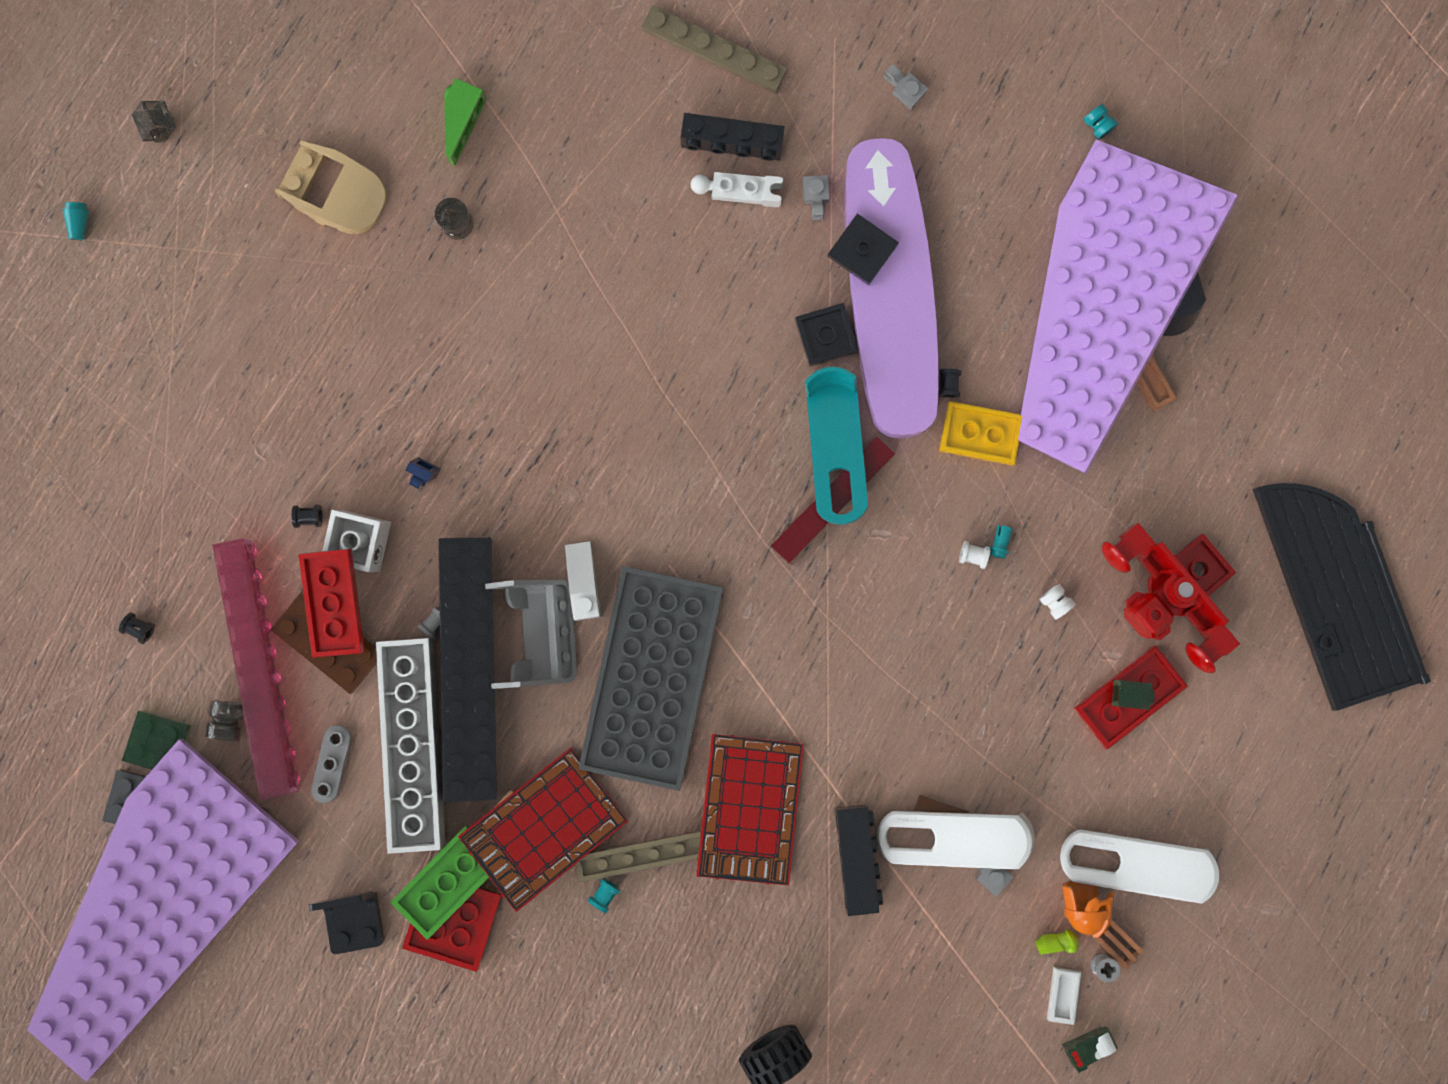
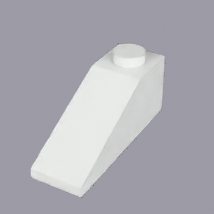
[565,541,602,621]

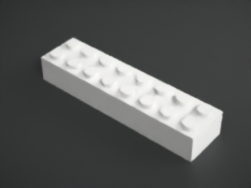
[376,638,446,854]

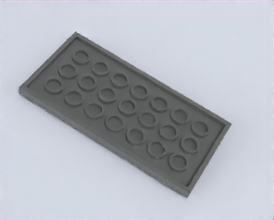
[578,566,723,791]

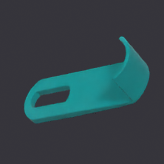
[805,367,868,525]

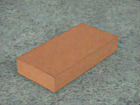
[1137,355,1177,411]

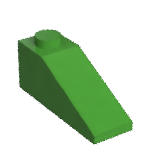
[444,78,487,166]

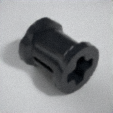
[938,369,962,398]
[291,505,323,528]
[118,612,155,644]

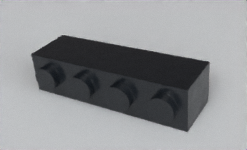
[835,804,883,916]

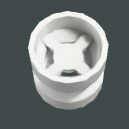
[1039,584,1076,620]

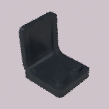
[309,891,385,954]

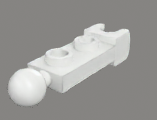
[690,172,783,207]

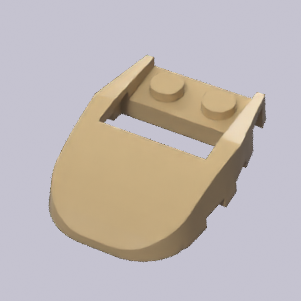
[275,141,388,234]

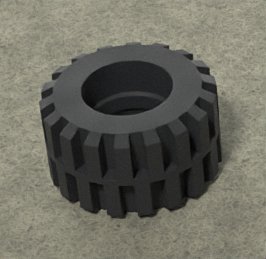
[738,1025,812,1084]

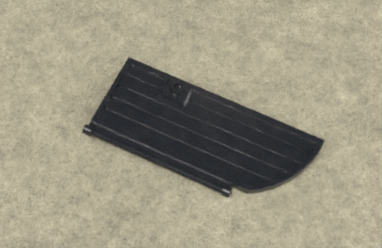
[1252,483,1431,711]

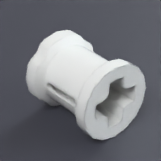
[959,541,990,569]

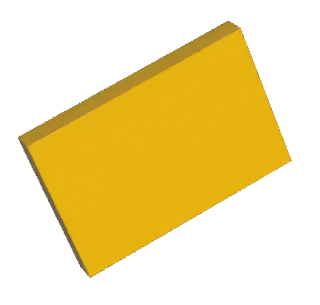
[939,401,1022,466]

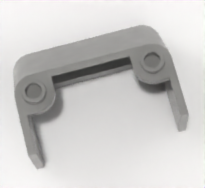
[485,580,577,689]

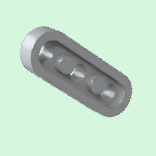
[311,725,352,803]

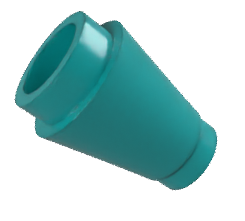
[62,202,89,240]

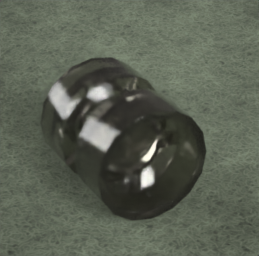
[435,198,473,240]
[205,700,246,741]

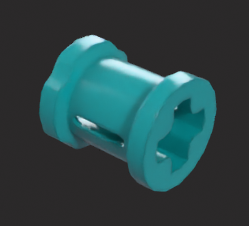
[587,878,621,913]

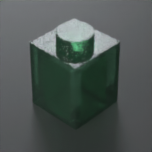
[1112,680,1155,710]

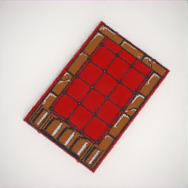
[696,734,804,886]
[458,748,628,912]

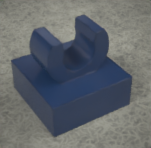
[405,457,441,489]

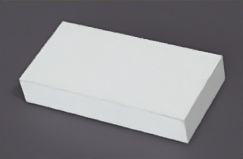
[1047,966,1081,1025]

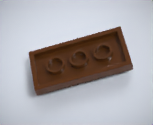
[270,590,377,694]

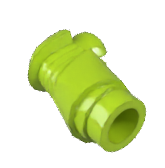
[1034,928,1079,955]

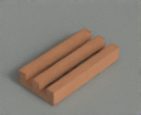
[1091,919,1144,970]

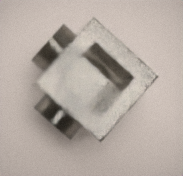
[132,101,176,143]

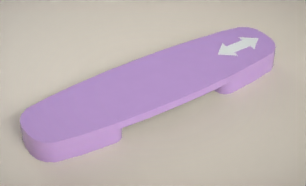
[844,138,939,438]

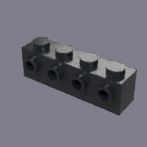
[681,113,785,161]

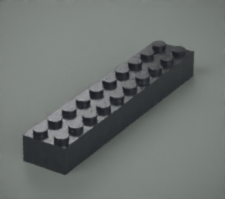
[438,537,497,802]

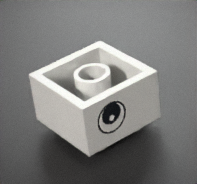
[322,510,391,572]

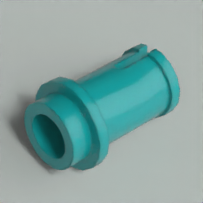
[990,525,1013,559]

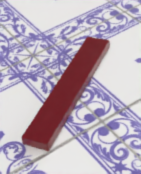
[770,437,895,564]

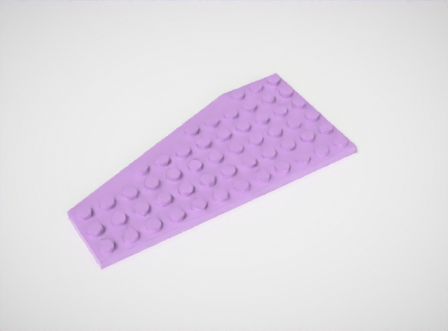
[1018,140,1238,474]
[27,738,300,1082]

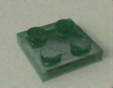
[122,711,190,770]

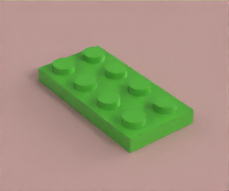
[390,825,489,940]

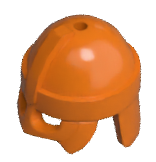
[1062,881,1114,938]

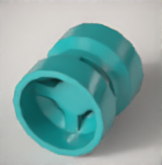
[1083,104,1119,140]

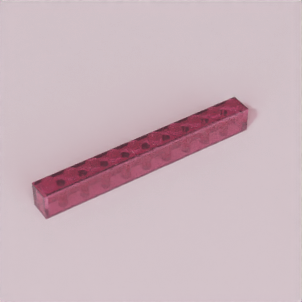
[212,538,300,800]

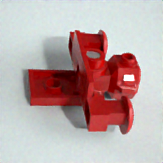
[1101,523,1240,674]

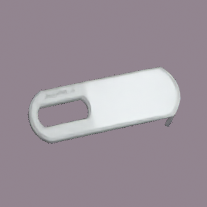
[877,811,1035,869]
[1060,829,1219,904]

